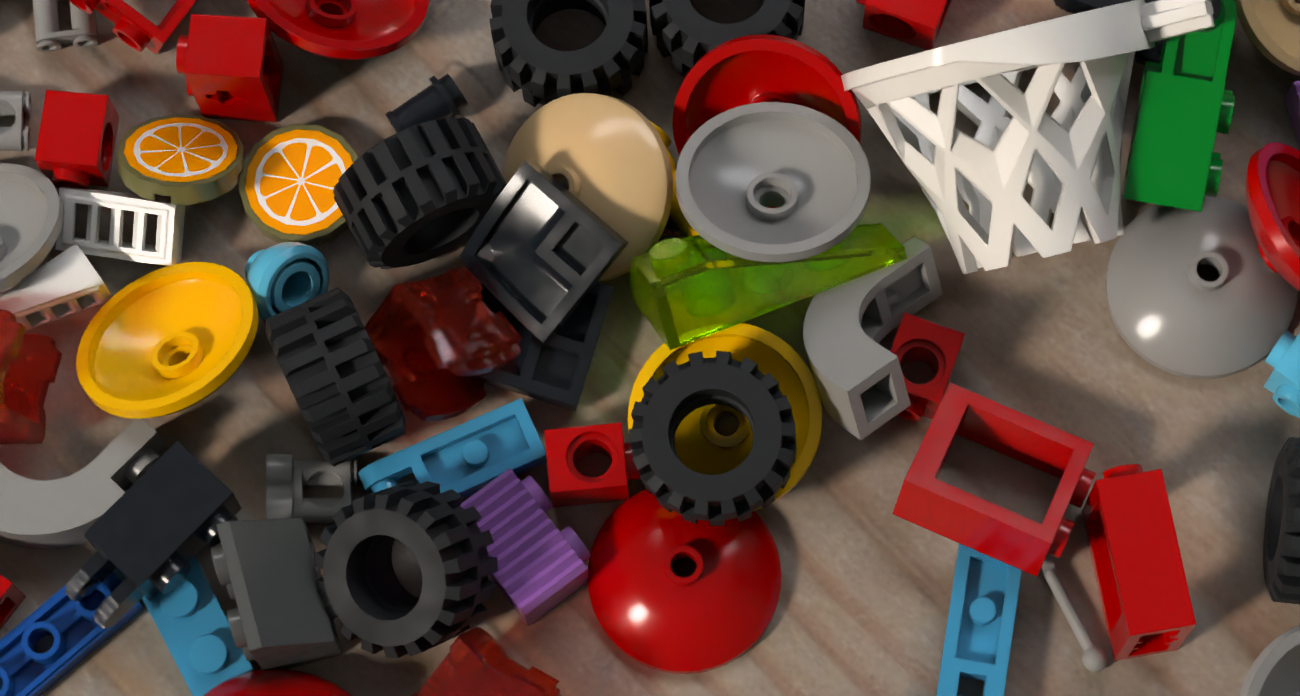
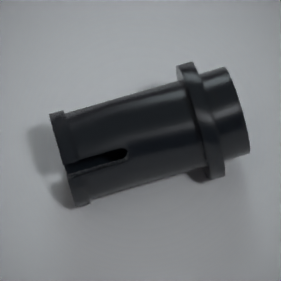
[385,73,468,133]

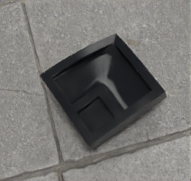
[460,159,628,343]
[454,282,614,411]

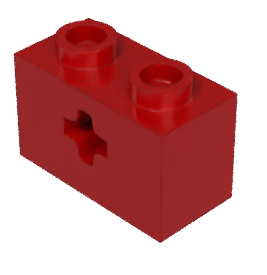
[176,14,284,122]

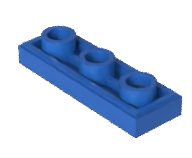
[0,572,144,696]

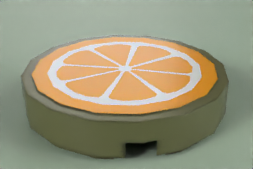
[117,115,244,205]
[239,124,358,245]

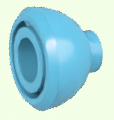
[245,242,330,321]

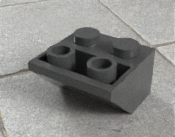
[211,518,343,670]

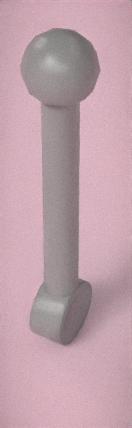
[1039,553,1108,672]

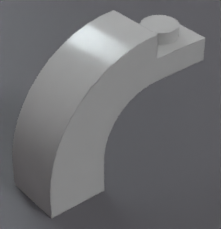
[803,236,943,440]
[0,419,168,549]

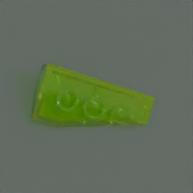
[628,223,907,350]

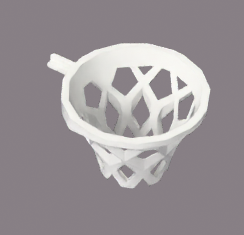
[841,0,1215,274]

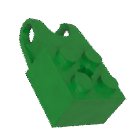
[1123,0,1237,212]

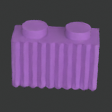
[460,468,591,626]

